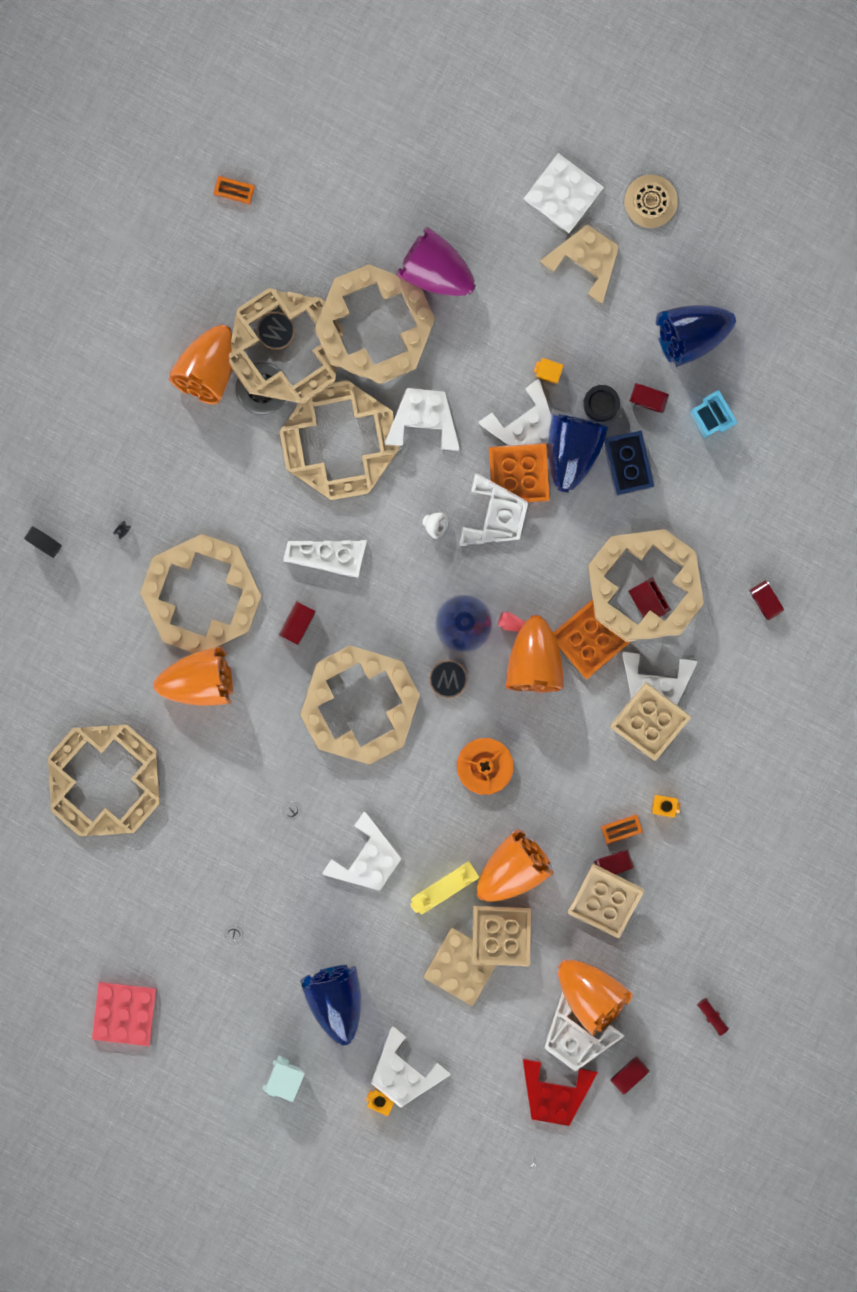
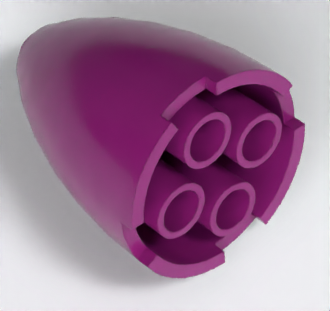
[396,226,476,296]

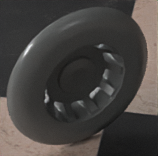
[235,362,287,415]

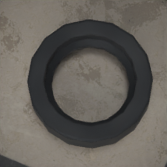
[583,385,620,422]
[24,526,62,558]

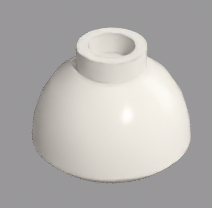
[423,512,448,539]

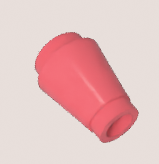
[497,611,525,632]

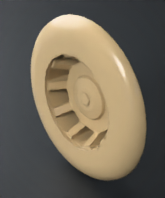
[624,175,678,228]

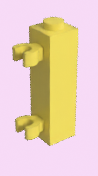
[410,861,480,915]

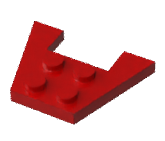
[522,1058,598,1126]

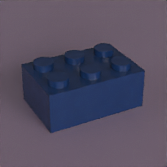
[603,430,655,496]

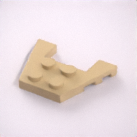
[540,225,619,304]

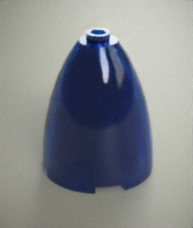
[656,305,736,367]
[548,413,608,493]
[435,595,493,652]
[300,964,361,1046]

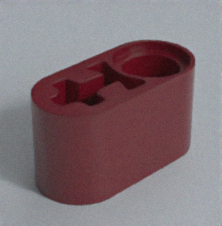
[629,383,669,413]
[749,580,784,621]
[594,849,634,875]
[610,1056,650,1095]

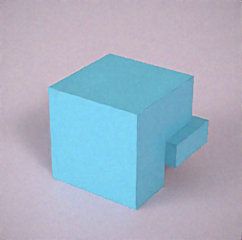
[689,390,738,439]

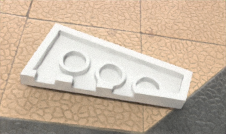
[283,540,367,578]

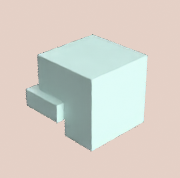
[262,1055,305,1102]

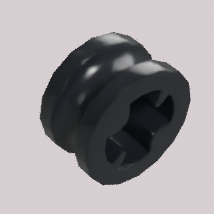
[113,521,131,540]

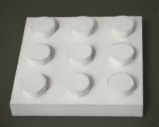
[523,153,604,234]

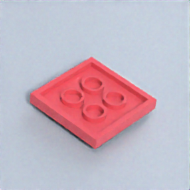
[92,982,156,1046]

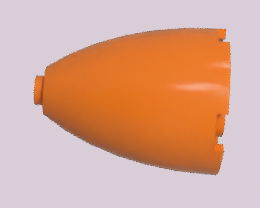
[169,324,233,404]
[506,615,564,693]
[153,647,233,706]
[476,829,554,902]
[557,959,633,1036]

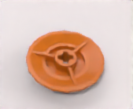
[457,738,514,795]

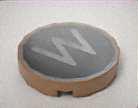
[257,312,295,350]
[429,660,468,698]

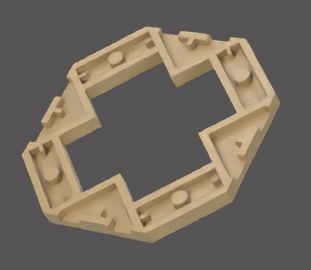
[314,264,435,384]
[229,288,344,404]
[280,380,400,501]
[588,529,704,642]
[140,534,261,653]
[300,645,420,765]
[48,725,160,837]

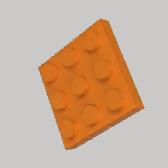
[488,443,550,502]
[553,599,630,680]

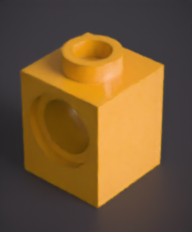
[533,358,564,385]
[651,794,681,818]
[365,1087,394,1117]

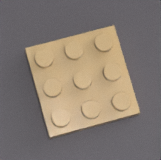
[610,682,691,761]
[567,864,645,939]
[472,906,531,967]
[423,927,496,1006]

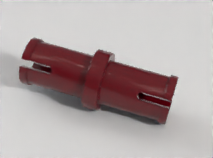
[697,998,729,1036]

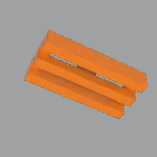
[213,176,255,205]
[600,814,643,844]

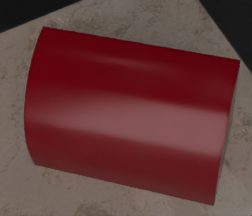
[628,577,671,618]
[279,601,316,645]

